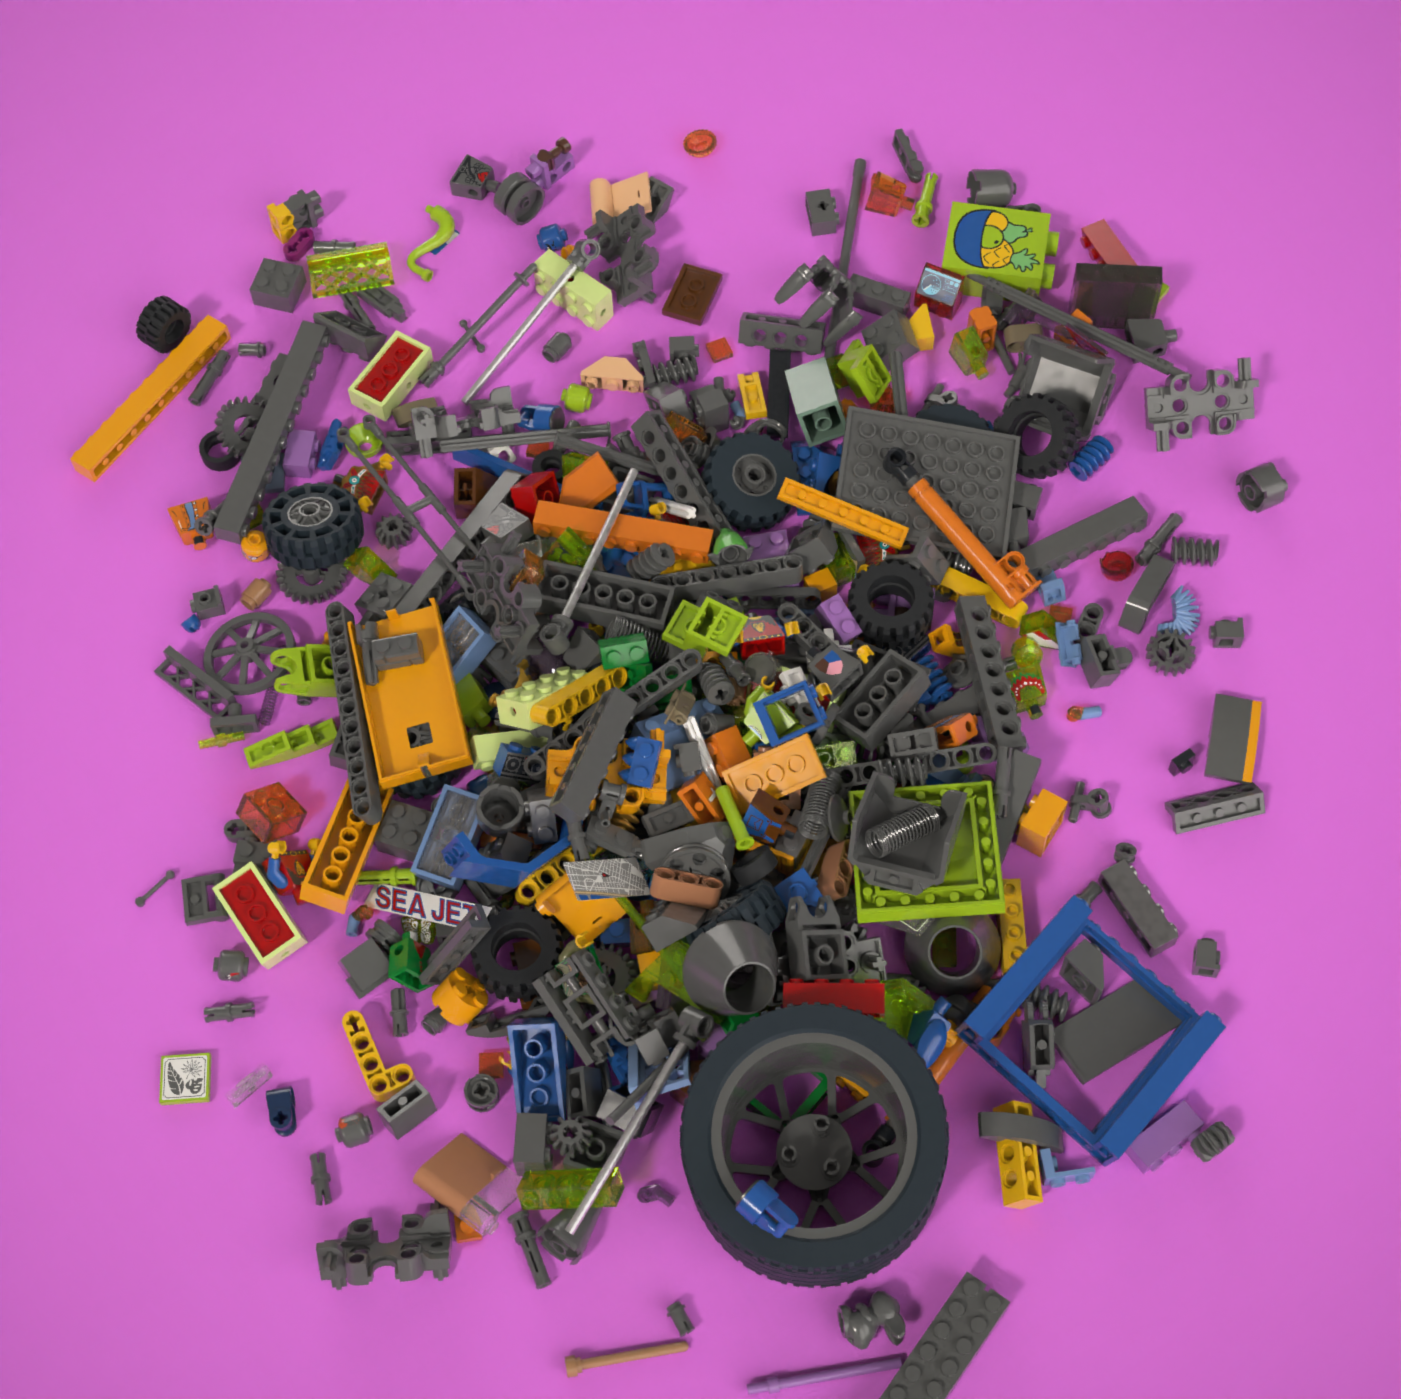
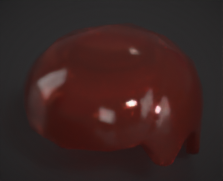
[1099,551,1134,582]

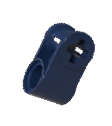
[266,1086,297,1137]

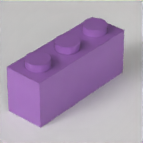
[1125,1100,1204,1174]

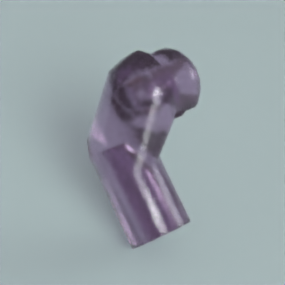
[637,1184,676,1207]

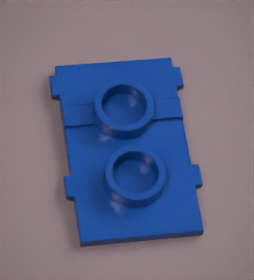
[774,867,827,917]

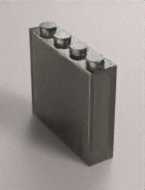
[1068,263,1163,329]

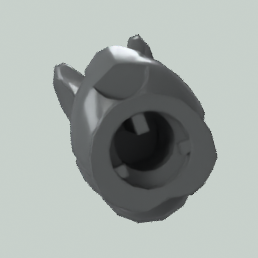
[837,1291,906,1350]

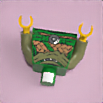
[555,931,604,1005]

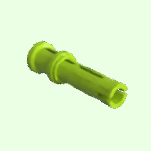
[911,172,938,228]
[357,866,417,887]

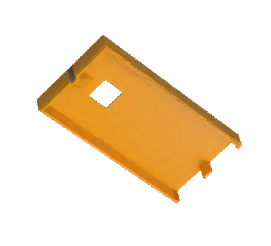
[347,597,474,790]

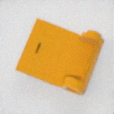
[535,873,628,942]

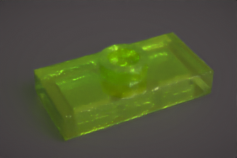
[932,927,957,967]

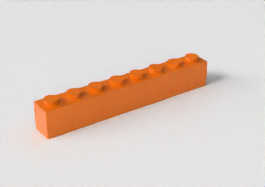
[533,500,714,564]

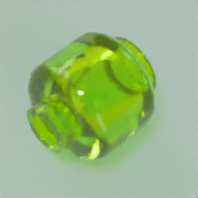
[1011,636,1043,670]

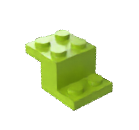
[837,339,891,404]
[661,596,748,659]

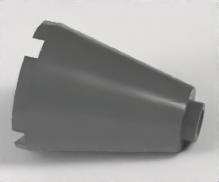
[537,1193,603,1265]

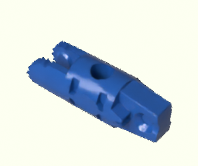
[317,419,348,471]
[606,1025,628,1086]

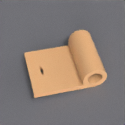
[589,171,652,225]

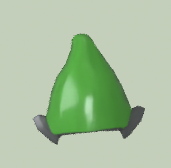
[707,528,754,566]

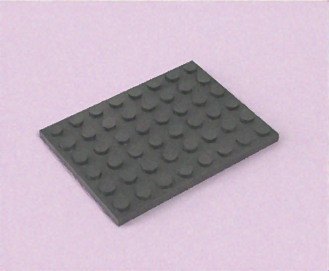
[830,406,1021,560]

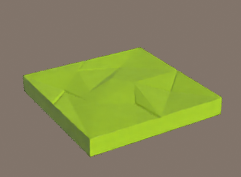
[848,781,1005,923]

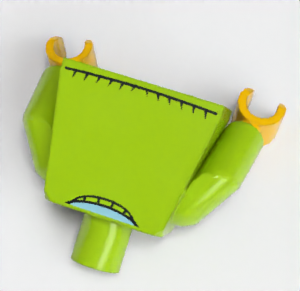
[742,676,806,747]

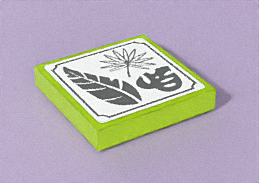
[159,1053,212,1105]

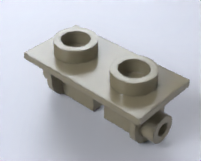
[664,683,696,725]

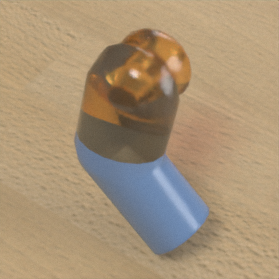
[1066,706,1102,722]
[346,905,374,937]

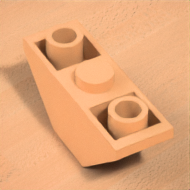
[580,356,644,393]

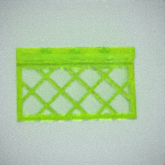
[306,242,395,299]

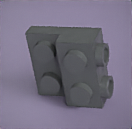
[232,837,277,894]

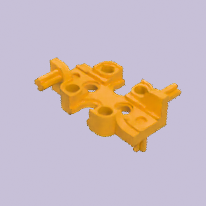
[545,728,671,815]

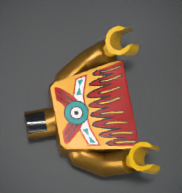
[333,453,395,515]
[856,535,911,573]

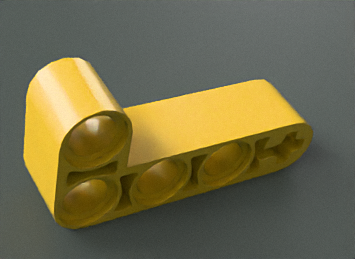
[342,1010,416,1102]

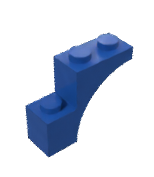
[807,442,843,493]

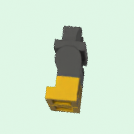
[266,189,324,244]

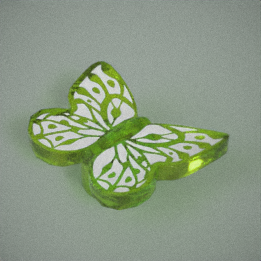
[401,916,436,945]

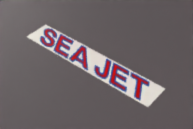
[363,884,492,927]

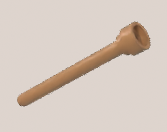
[565,1341,689,1378]

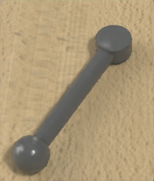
[459,319,485,353]
[135,870,175,907]

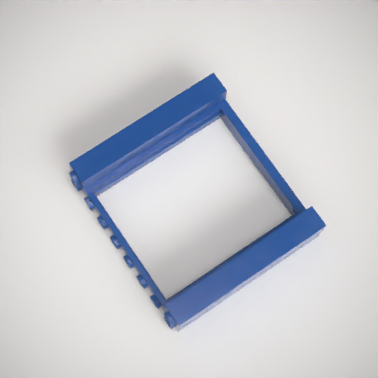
[955,895,1226,1167]

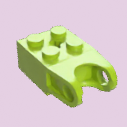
[270,644,337,697]

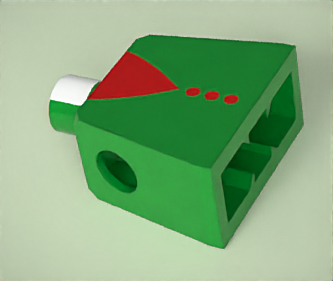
[388,931,434,993]

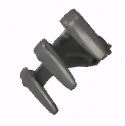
[774,255,863,347]

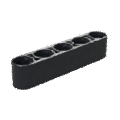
[767,349,791,438]

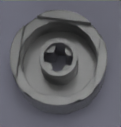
[1236,462,1288,513]

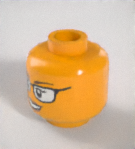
[241,530,270,562]

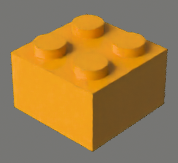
[1015,788,1068,857]

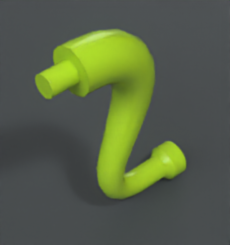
[407,205,455,282]

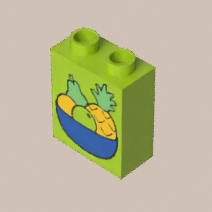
[941,201,1060,301]

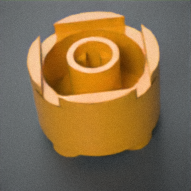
[432,967,488,1026]

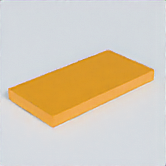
[721,733,828,815]

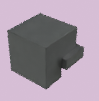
[337,937,389,1000]

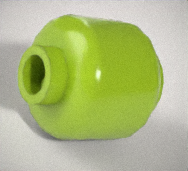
[561,383,593,413]

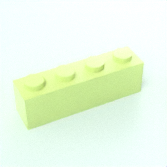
[469,730,548,771]

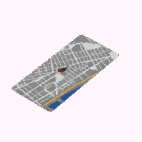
[563,857,650,901]

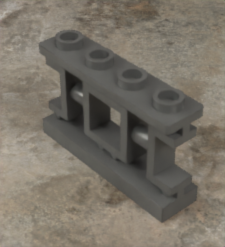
[532,948,639,1067]

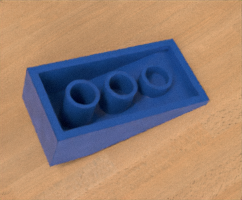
[507,1017,566,1122]

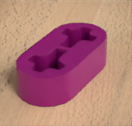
[283,227,315,262]

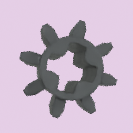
[835,886,857,916]

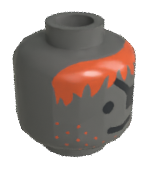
[335,1112,373,1148]

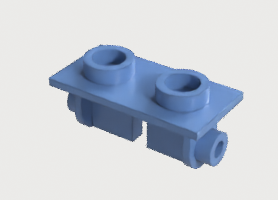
[1055,620,1083,668]

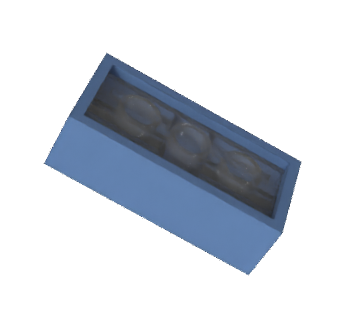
[443,606,497,684]
[410,784,483,892]

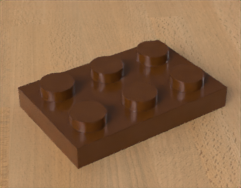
[662,263,723,326]

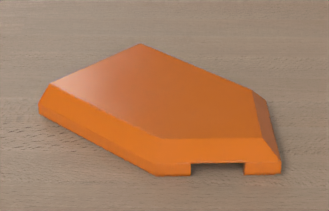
[559,451,619,509]

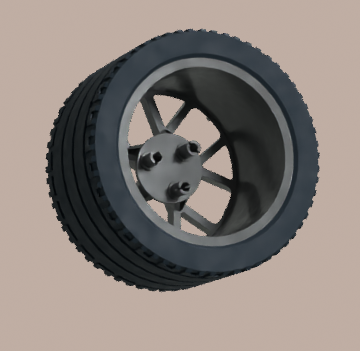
[680,1002,949,1288]

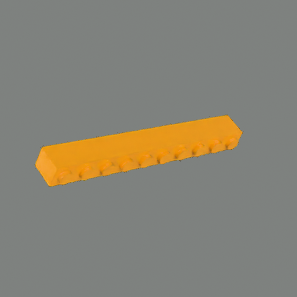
[70,315,231,483]

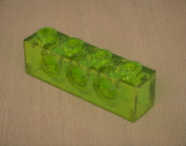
[516,1167,625,1210]

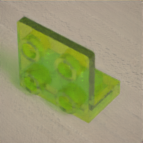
[874,978,935,1039]

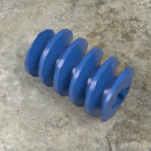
[1068,435,1114,482]
[915,655,953,706]

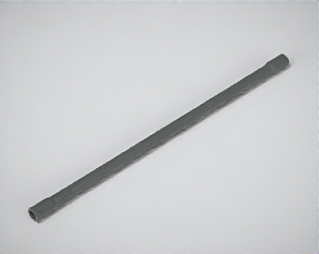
[824,158,866,374]

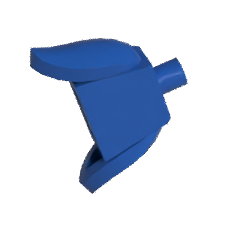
[895,996,952,1069]

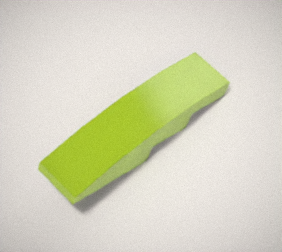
[243,718,338,769]

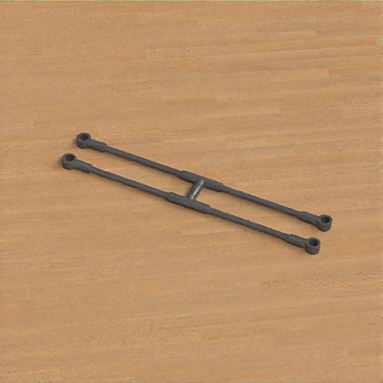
[337,415,493,600]

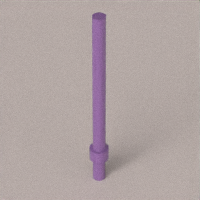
[747,1357,902,1395]

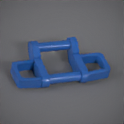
[616,480,676,519]

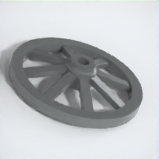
[203,612,296,695]

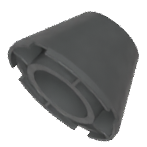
[904,915,1001,996]
[682,920,778,1016]

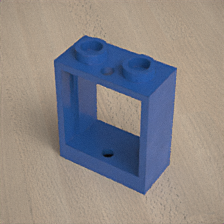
[753,680,828,748]

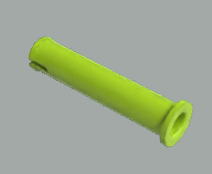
[715,785,754,851]

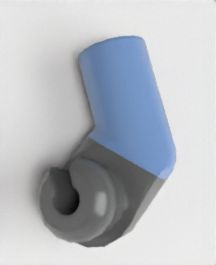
[730,401,746,430]

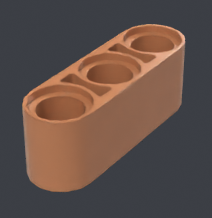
[817,839,854,901]
[649,867,723,909]

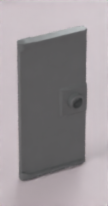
[1054,980,1182,1085]

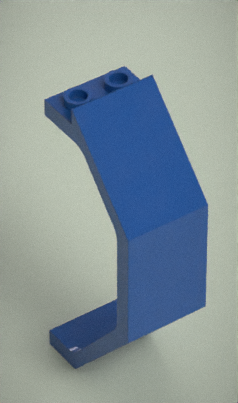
[441,818,583,888]

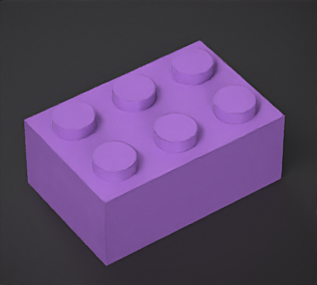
[742,529,799,601]

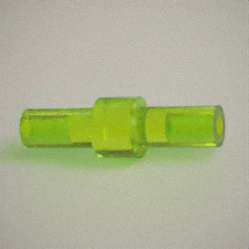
[198,731,245,749]

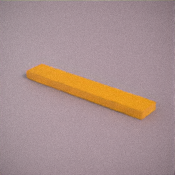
[777,477,909,550]

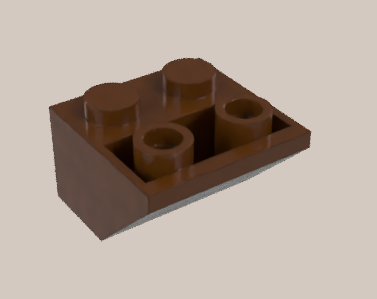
[454,467,498,519]

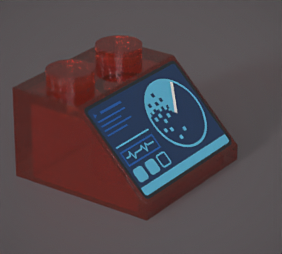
[914,262,965,320]

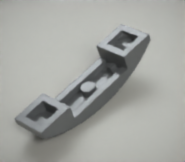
[466,996,550,1038]
[978,1112,1064,1154]

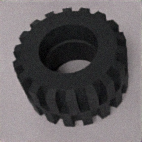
[136,296,191,354]

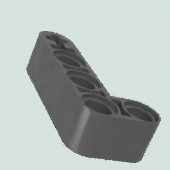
[1118,554,1175,635]

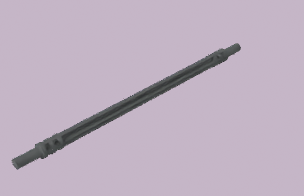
[967,274,1192,382]

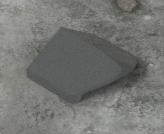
[639,176,674,223]

